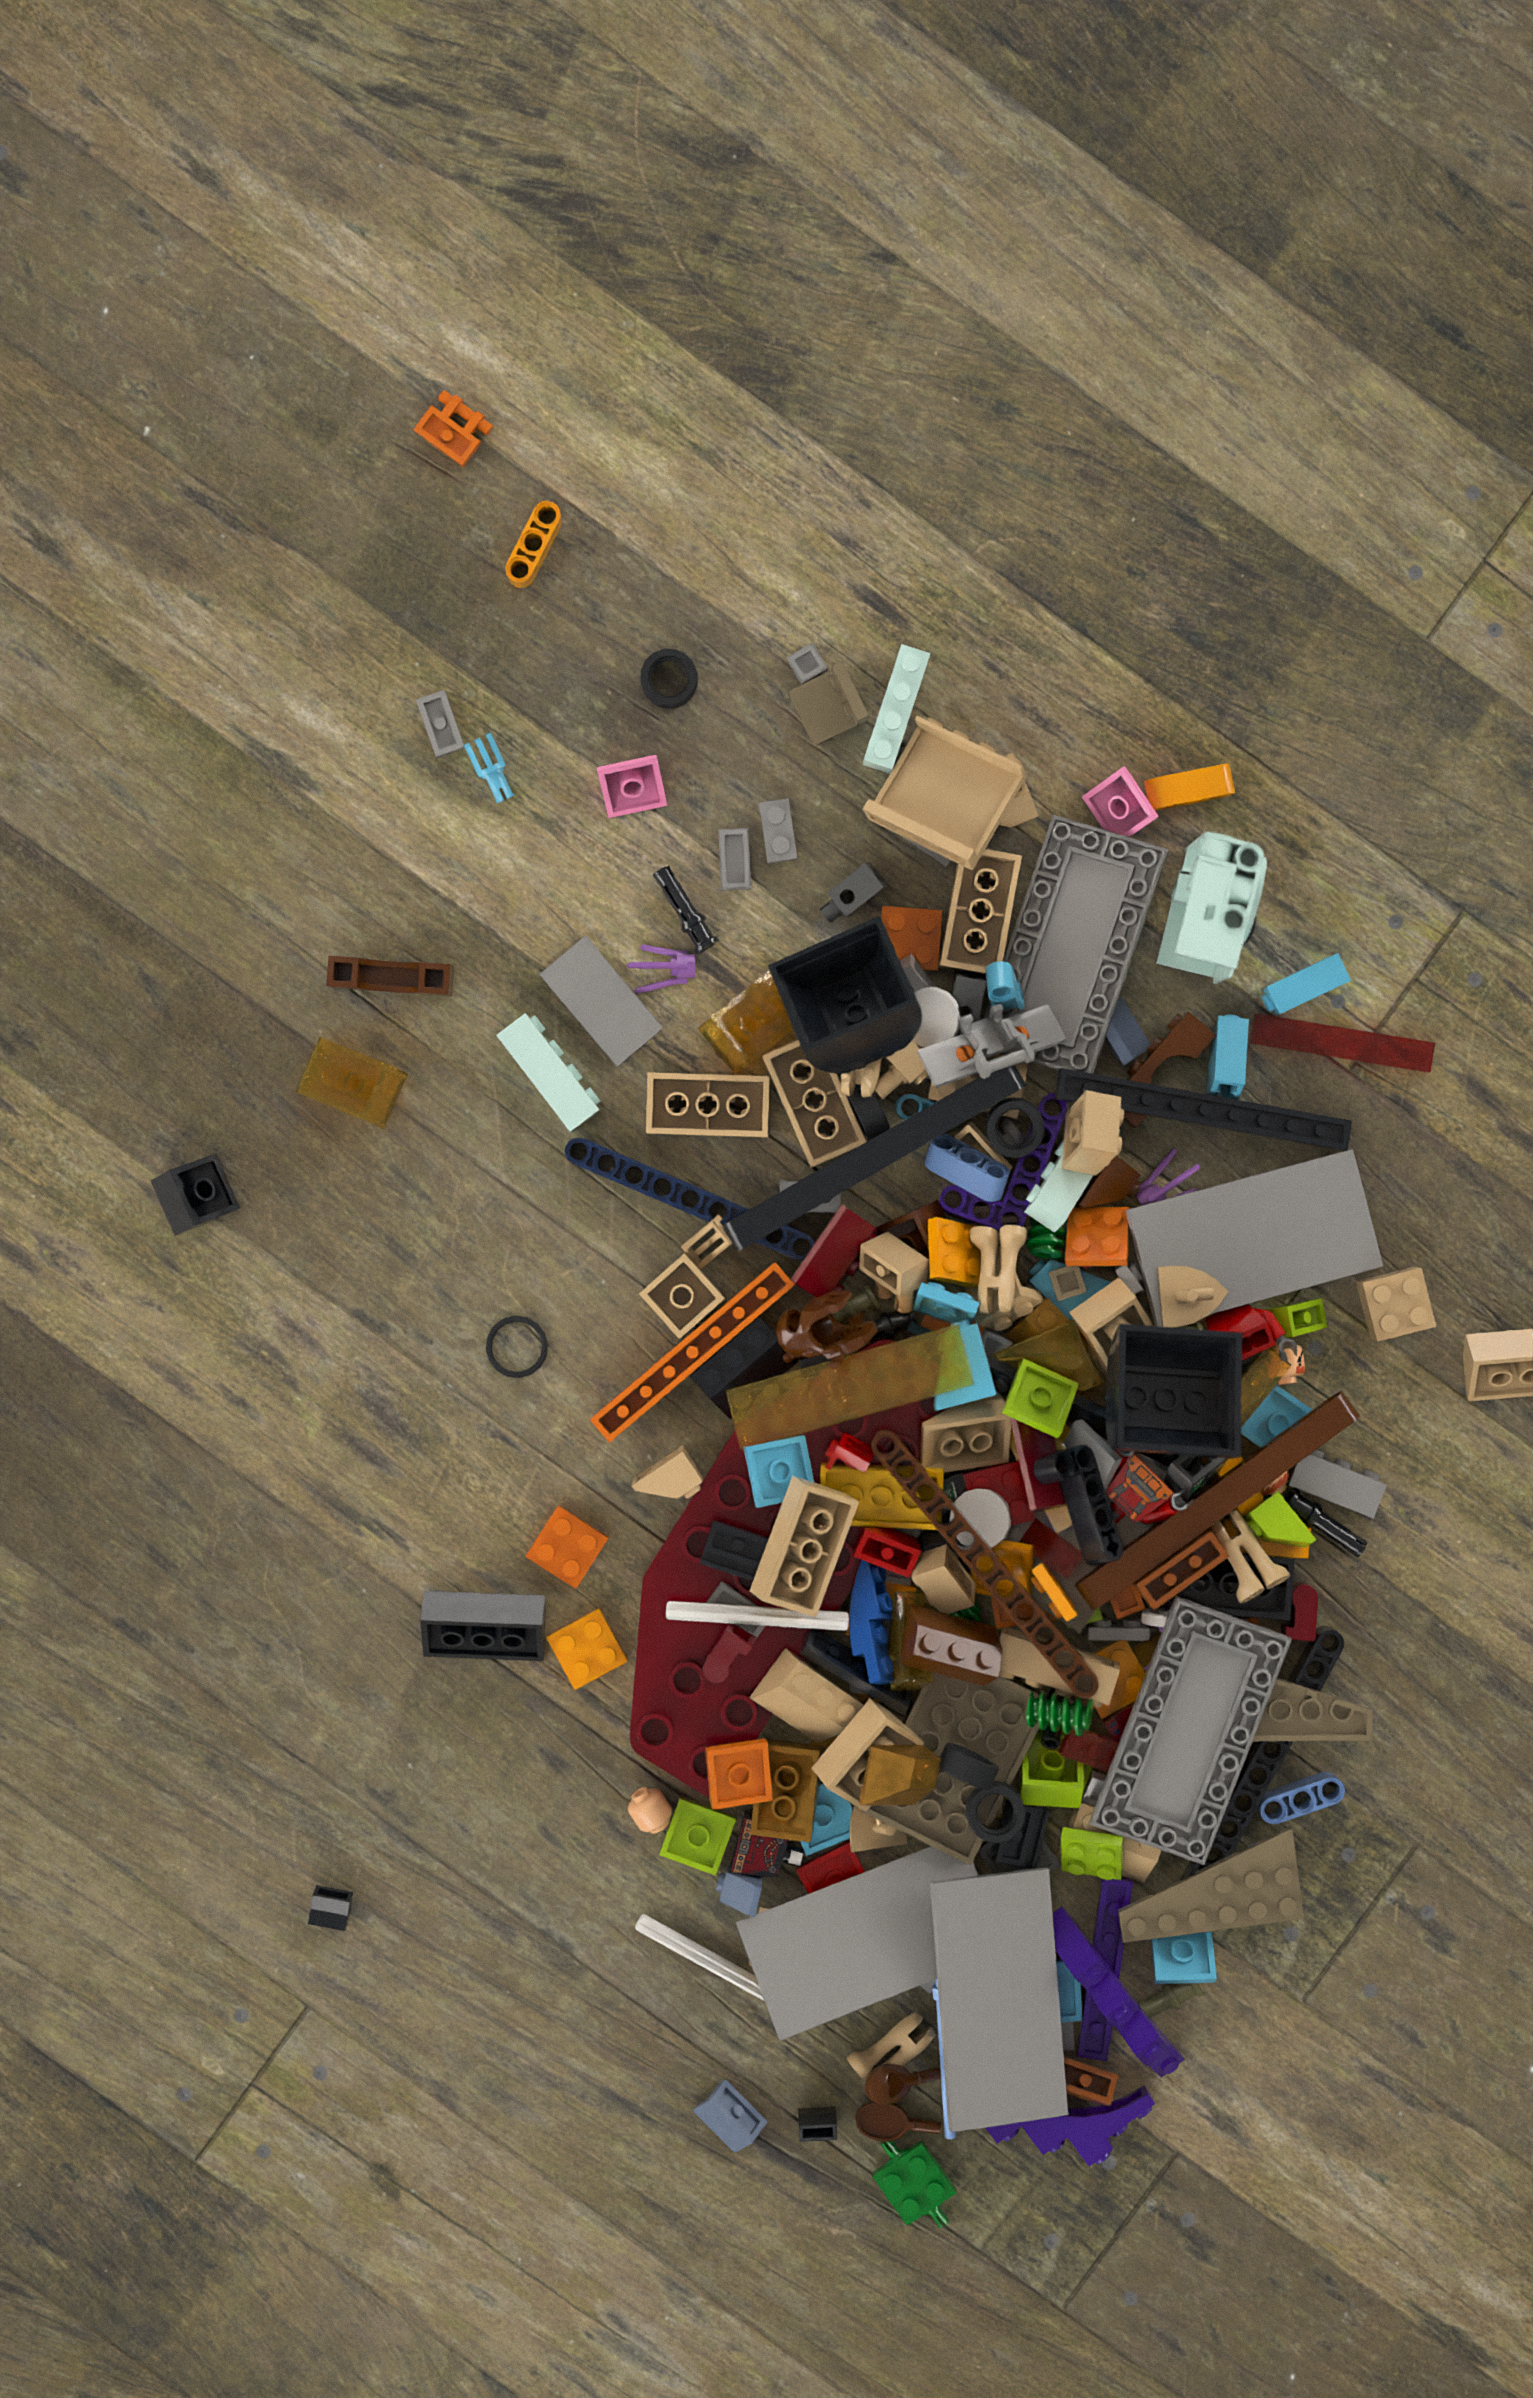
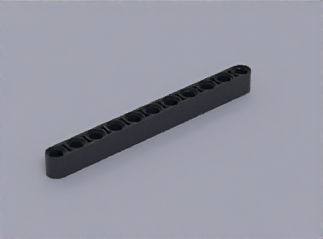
[722,1065,1027,1252]
[1179,1626,1344,1881]

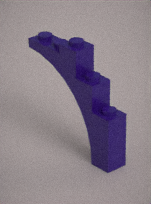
[1052,1906,1185,2078]
[985,2085,1155,2167]

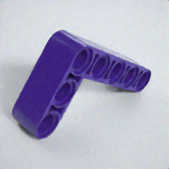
[939,1093,1067,1234]

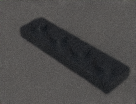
[800,1628,914,1714]

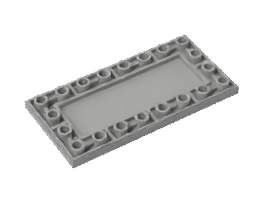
[983,814,1169,1074]
[1125,1149,1383,1327]
[1089,1596,1292,1865]
[736,1846,978,2041]
[930,1867,1068,2132]

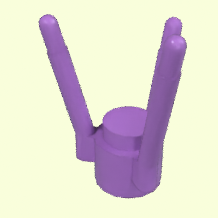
[627,944,695,994]
[1135,1149,1200,1205]

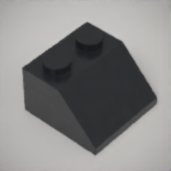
[151,1153,240,1236]

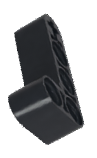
[1033,1445,1123,1566]

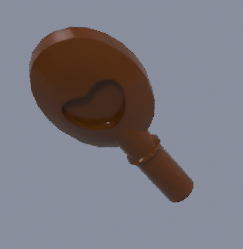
[865,2063,941,2105]
[855,2102,941,2142]

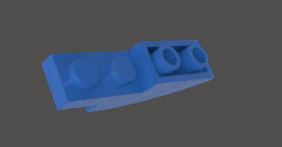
[850,1560,894,1685]

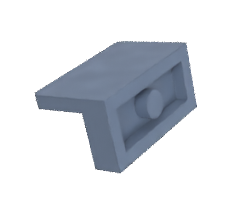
[1105,997,1150,1066]
[693,2079,768,2152]

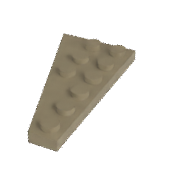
[1253,1678,1373,1741]
[1118,1826,1304,1943]

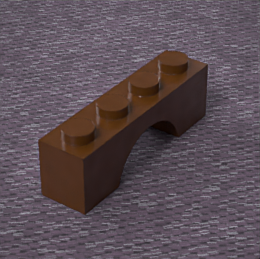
[326,955,454,997]
[1123,1012,1216,1128]

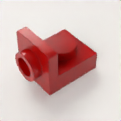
[825,1432,875,1473]

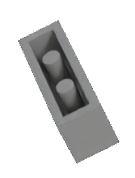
[1286,1450,1387,1519]

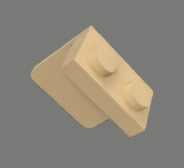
[964,1245,1044,1331]

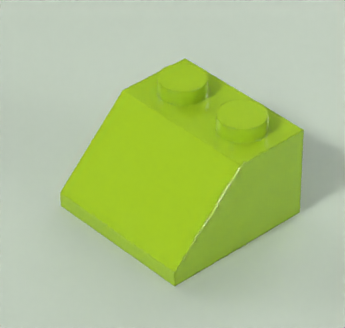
[1019,1734,1084,1808]

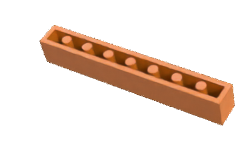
[590,1261,795,1443]

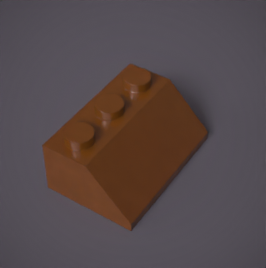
[900,1604,1003,1686]

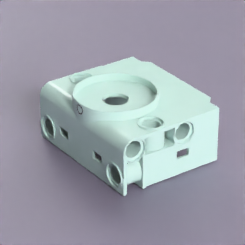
[1156,832,1267,984]

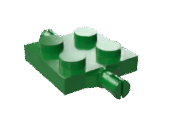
[872,2140,956,2228]

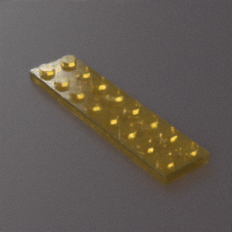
[726,1324,975,1450]

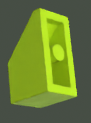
[1264,1298,1327,1338]
[1245,1491,1316,1548]

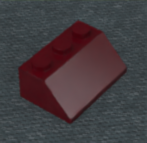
[790,1205,879,1297]
[1010,1419,1067,1513]

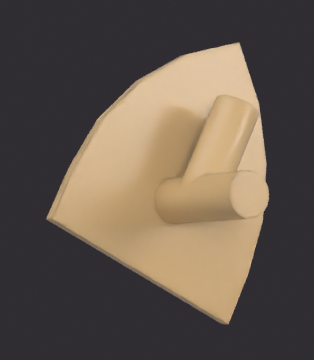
[1157,1266,1228,1327]
[849,1805,907,1852]

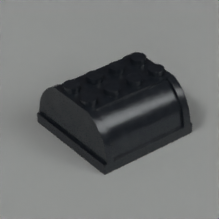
[768,916,922,1074]
[1106,1324,1242,1459]

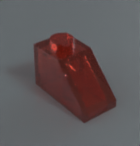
[1018,1518,1083,1579]

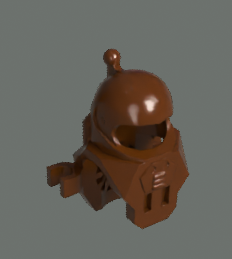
[776,1290,878,1369]

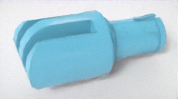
[464,732,514,804]

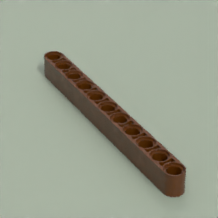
[1075,1391,1360,1610]
[872,1429,1099,1698]

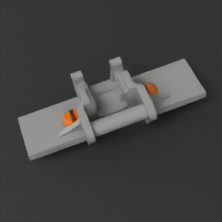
[917,1003,1067,1088]

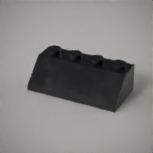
[1164,1555,1295,1620]
[420,1590,546,1661]

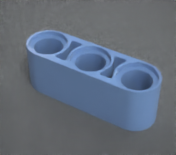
[924,1133,1010,1202]
[1257,1772,1345,1824]

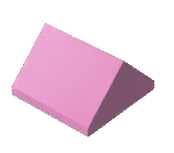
[597,755,668,818]
[1082,766,1159,837]

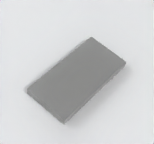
[539,935,664,1067]

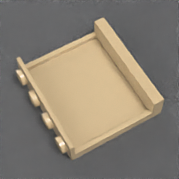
[863,716,1026,871]

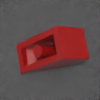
[853,1527,921,1578]

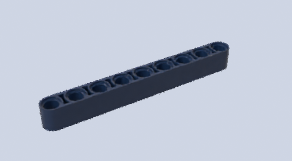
[565,1137,815,1260]

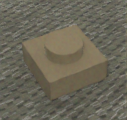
[1047,1266,1087,1301]

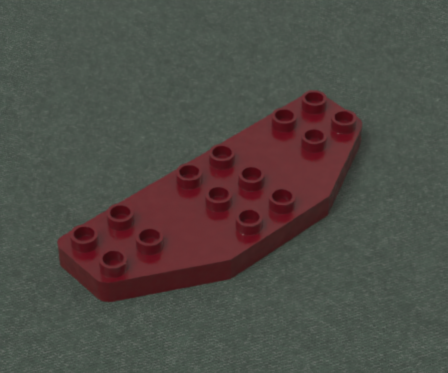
[629,1338,951,1797]

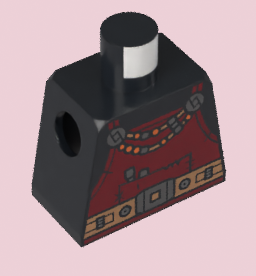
[730,1811,804,1877]

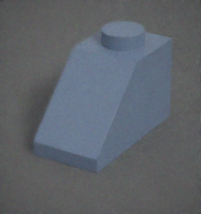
[715,1865,762,1917]

